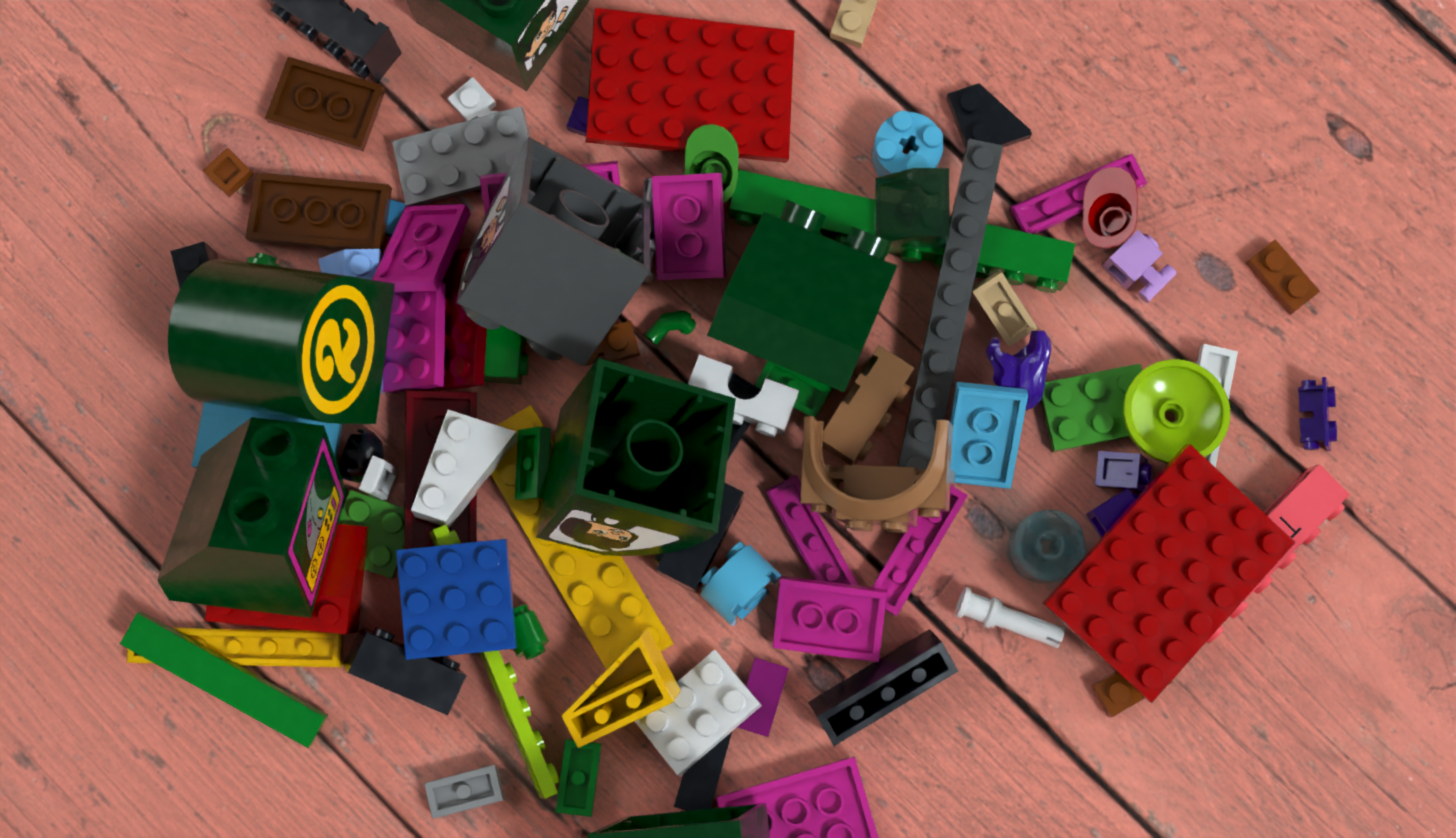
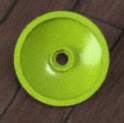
[1123,359,1230,463]

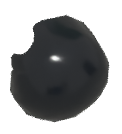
[339,429,384,482]

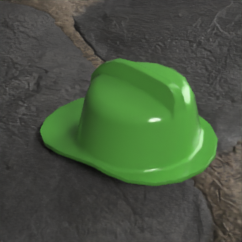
[684,124,739,204]

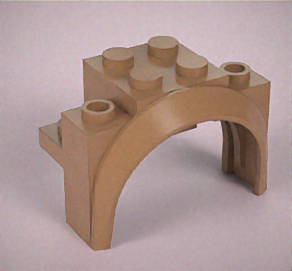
[800,416,955,533]

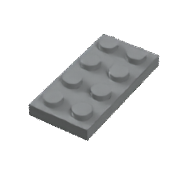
[392,106,531,206]

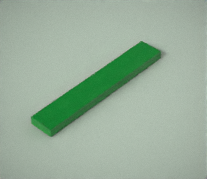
[120,611,328,748]

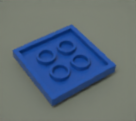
[396,539,517,660]

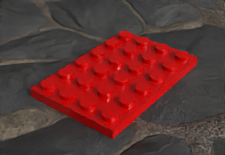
[585,8,795,163]
[1042,444,1295,703]

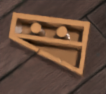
[822,344,915,465]

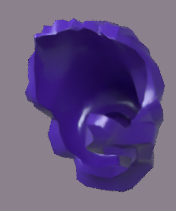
[986,330,1052,410]

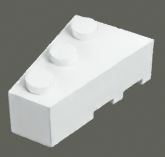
[411,410,518,528]

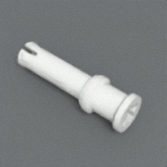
[955,587,1065,649]

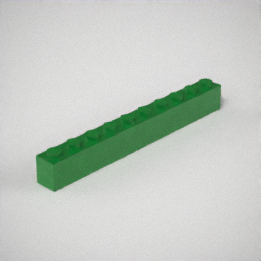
[729,170,1075,293]

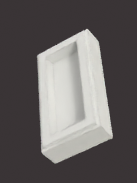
[359,455,399,501]

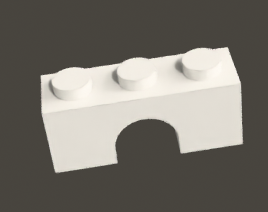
[688,354,799,437]

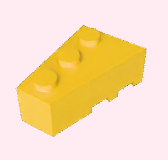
[562,627,681,748]

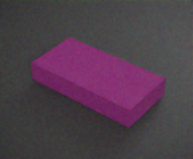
[737,658,789,737]

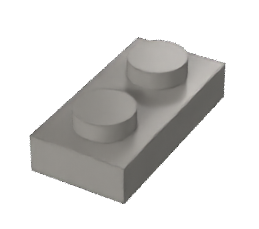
[424,764,505,819]

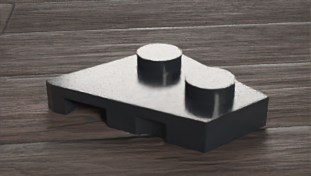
[946,83,1032,148]

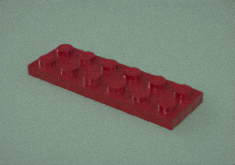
[404,391,477,549]

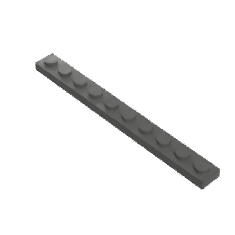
[897,138,1003,470]

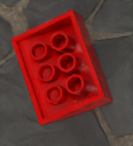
[205,524,369,634]

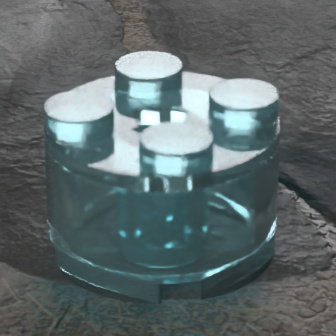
[1007,510,1086,584]

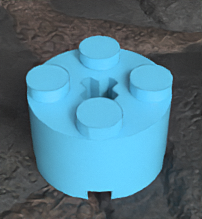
[871,111,943,190]
[700,542,781,626]

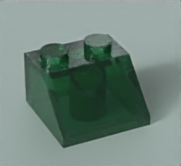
[875,168,950,248]

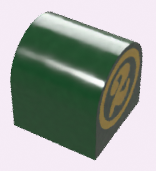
[168,259,395,424]

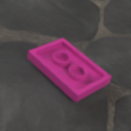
[652,173,727,280]
[372,204,471,292]
[382,283,446,394]
[773,576,888,662]

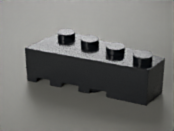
[267,0,402,83]

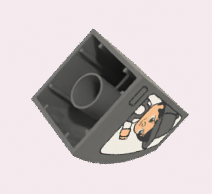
[457,137,650,366]

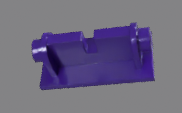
[1298,377,1337,451]

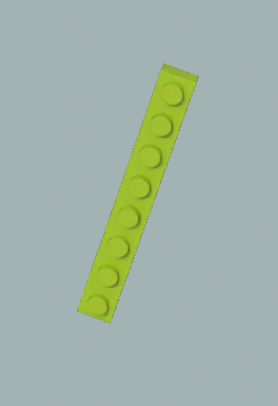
[429,525,559,799]

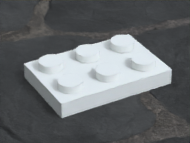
[635,650,762,776]

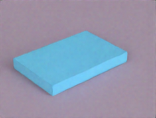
[950,382,1028,489]

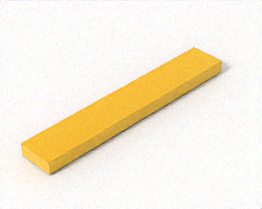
[126,628,344,668]

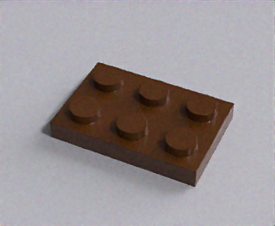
[265,57,386,152]

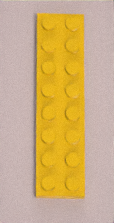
[491,405,674,669]

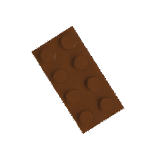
[245,173,392,253]

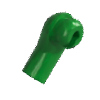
[644,310,696,346]

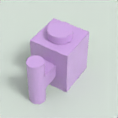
[1102,230,1177,303]

